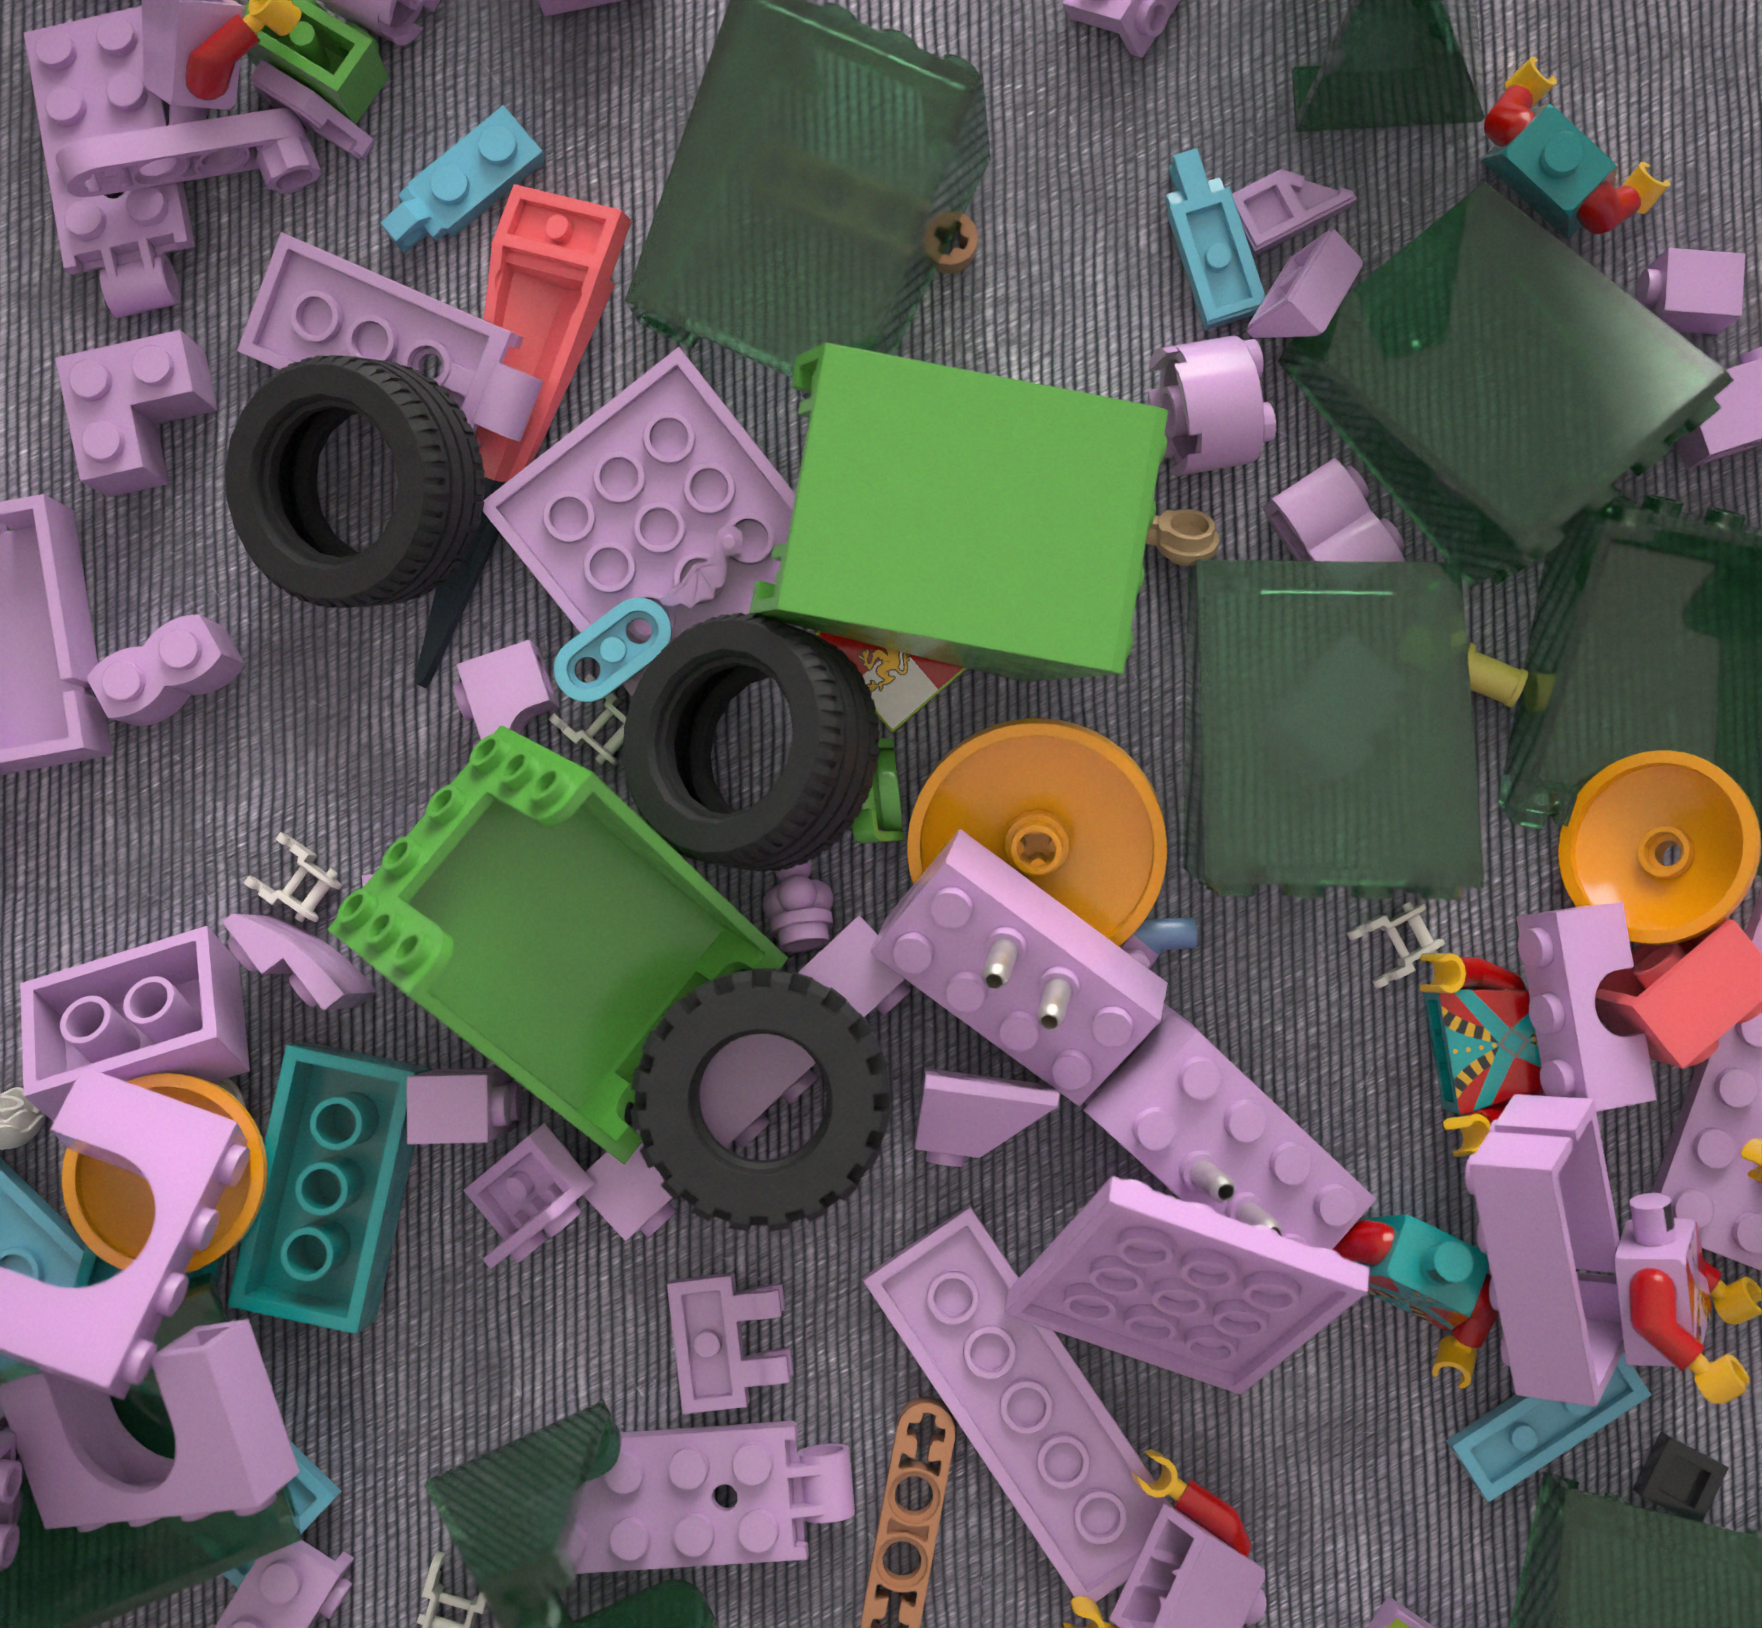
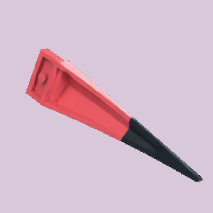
[415,184,632,688]

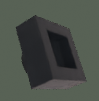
[1632,1432,1729,1527]

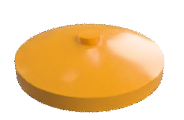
[907,718,1167,946]

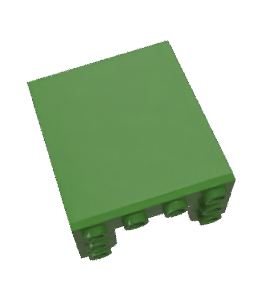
[749,343,1168,682]
[327,725,788,1165]

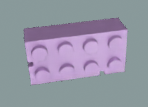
[0,494,113,775]
[1465,1094,1624,1407]

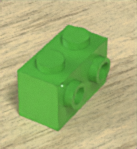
[245,0,389,124]

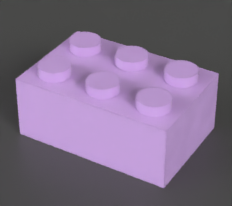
[20,926,250,1122]

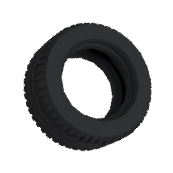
[225,355,485,608]
[623,613,880,872]

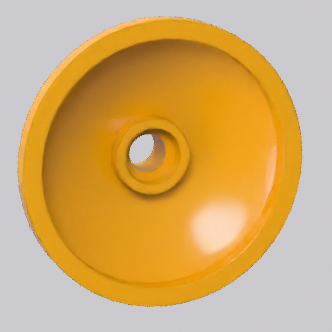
[1558,750,1761,945]
[62,1073,267,1274]

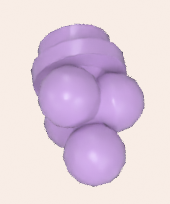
[763,859,834,953]

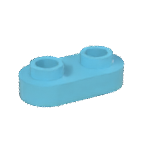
[554,598,672,702]

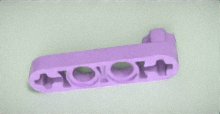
[55,108,321,197]

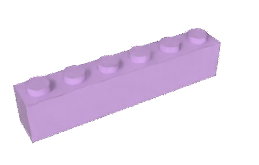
[583,915,911,1241]

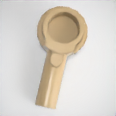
[1145,509,1219,566]

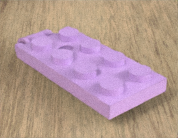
[24,6,195,318]
[237,232,544,450]
[529,1421,855,1576]

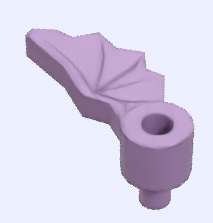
[660,525,744,609]

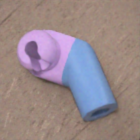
[1119,917,1197,969]

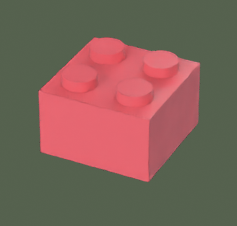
[1595,919,1762,1069]

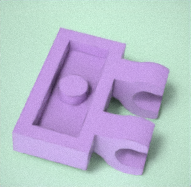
[667,1272,794,1414]

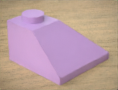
[914,1067,1060,1167]

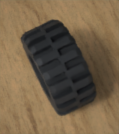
[631,969,890,1232]

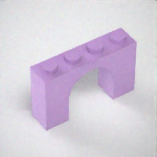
[0,1067,250,1399]
[0,1319,300,1532]

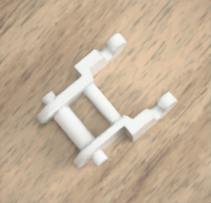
[549,673,626,766]
[244,832,342,922]
[1347,902,1445,989]
[417,1551,498,1628]

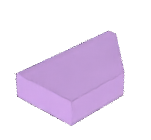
[250,59,376,160]
[1232,169,1357,257]

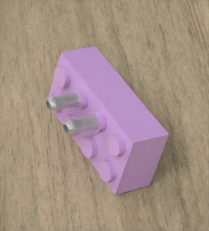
[870,829,1168,1107]
[1084,1013,1377,1250]

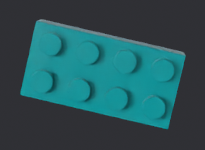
[227,1042,432,1334]

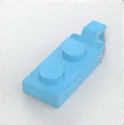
[380,105,546,253]
[1165,148,1266,331]

